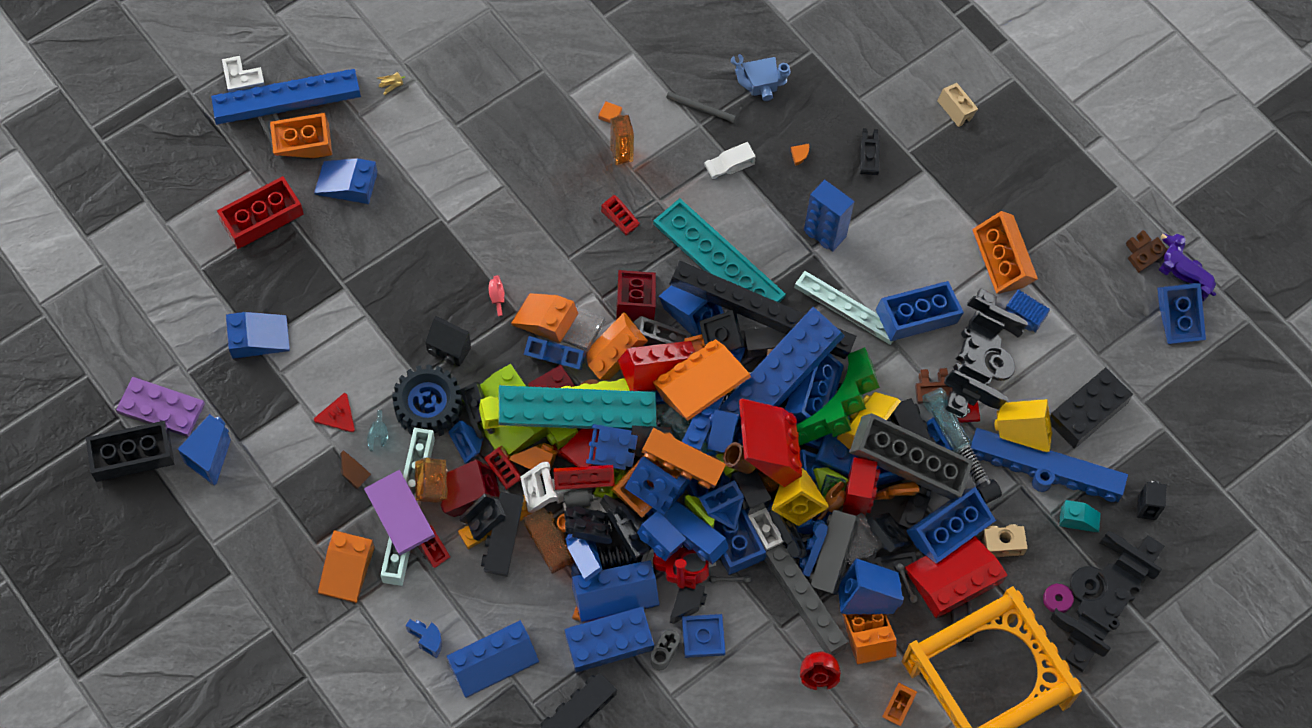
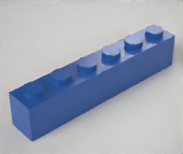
[644,501,729,565]

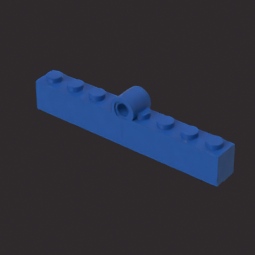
[970,428,1128,502]

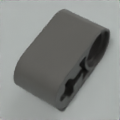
[651,630,680,670]

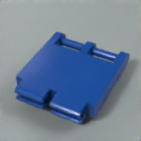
[586,424,638,470]

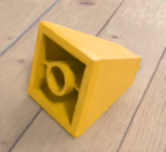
[772,468,829,526]

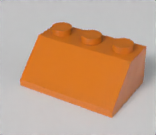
[586,313,648,380]

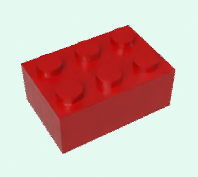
[842,457,880,519]

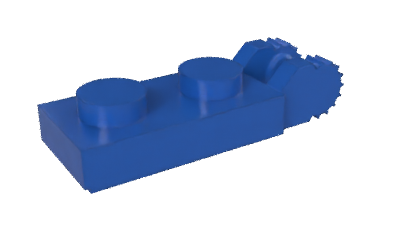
[798,519,828,577]

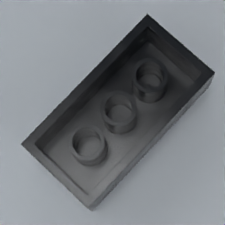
[1050,367,1133,449]
[85,421,175,482]

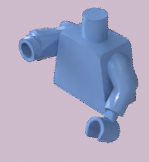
[731,54,791,101]

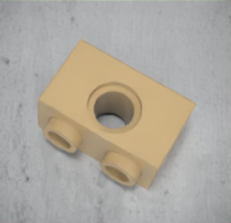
[981,524,1028,557]

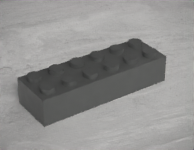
[849,413,973,500]

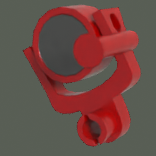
[653,547,709,589]

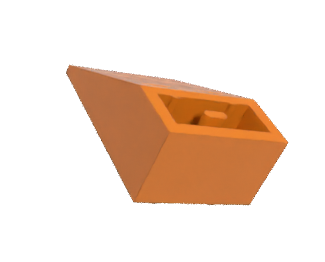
[842,614,897,665]

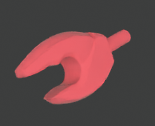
[489,275,504,316]

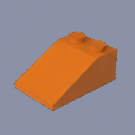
[270,113,332,158]
[511,293,578,343]
[318,530,375,603]

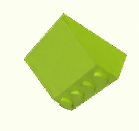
[462,364,548,459]

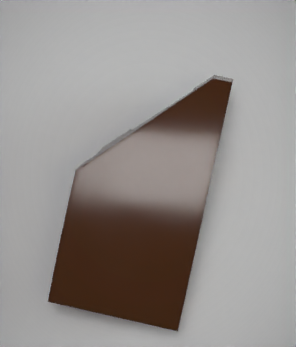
[340,450,371,489]

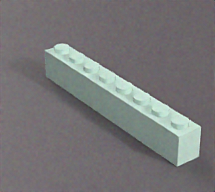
[381,427,435,586]

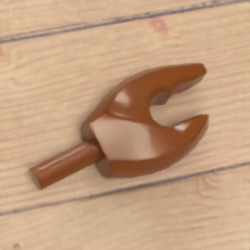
[817,481,846,520]

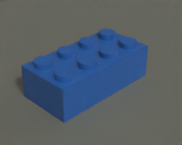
[804,179,854,252]
[875,281,964,342]
[564,607,654,673]

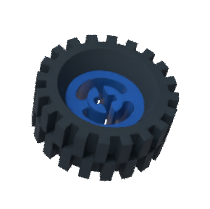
[392,365,463,437]

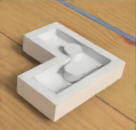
[222,56,265,92]

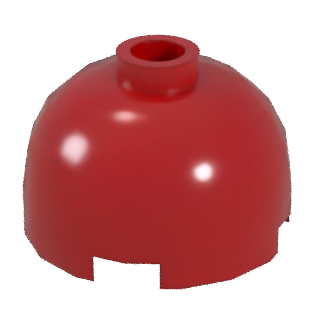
[800,651,841,690]

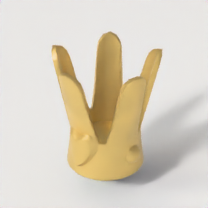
[377,72,405,95]

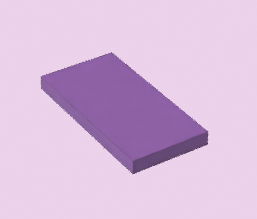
[364,470,435,556]

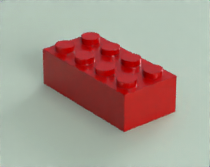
[217,176,304,249]

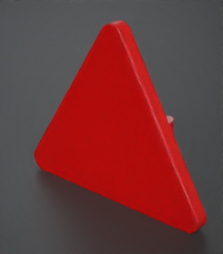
[314,393,355,432]

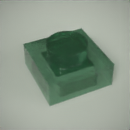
[820,475,846,496]

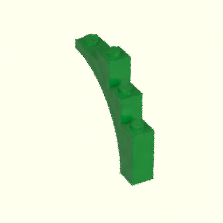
[796,347,880,446]

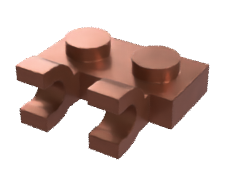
[915,368,952,404]

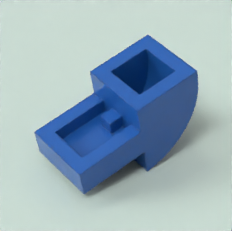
[405,619,442,658]

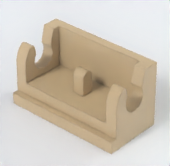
[937,83,978,127]

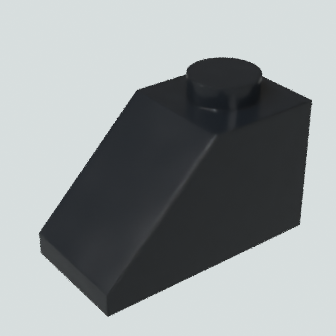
[670,584,707,624]

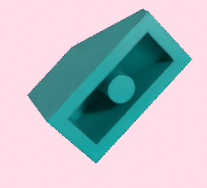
[1059,500,1101,532]

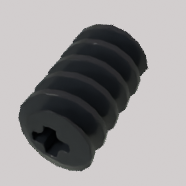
[597,544,638,570]

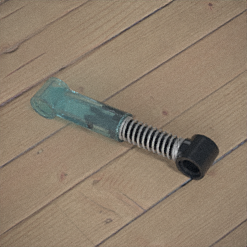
[922,388,1002,504]

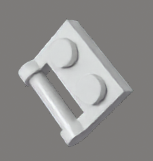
[520,462,558,513]

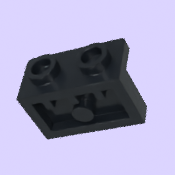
[459,494,506,541]

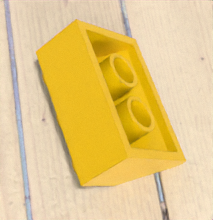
[837,392,901,450]

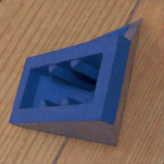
[699,480,744,530]

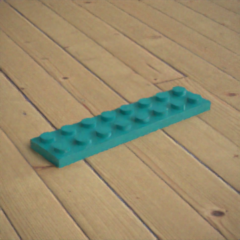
[653,198,786,302]
[498,385,656,430]

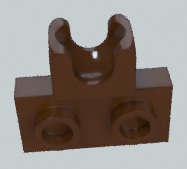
[1126,230,1168,273]

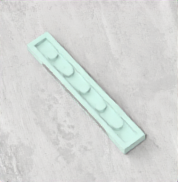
[794,271,893,345]

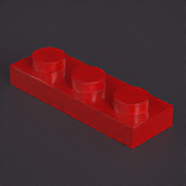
[554,465,615,490]

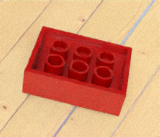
[739,399,802,487]
[904,536,1008,619]

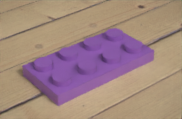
[116,377,205,437]

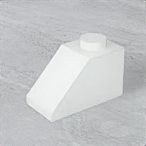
[748,508,784,551]

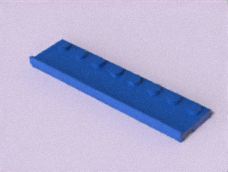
[211,69,361,125]

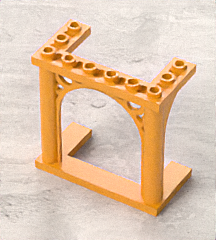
[901,586,1082,728]

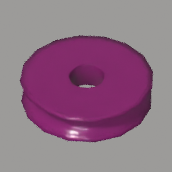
[1043,583,1074,613]

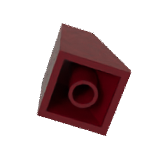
[435,460,500,517]

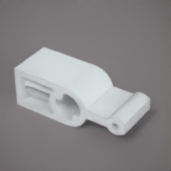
[704,142,756,179]

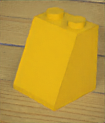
[995,399,1053,452]

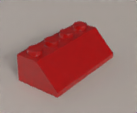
[617,341,696,392]

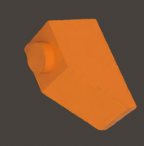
[509,443,558,471]

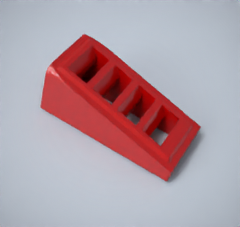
[601,195,640,236]
[484,446,521,490]

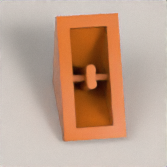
[882,683,917,726]

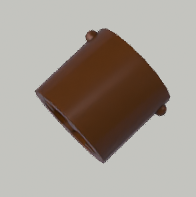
[723,442,756,474]

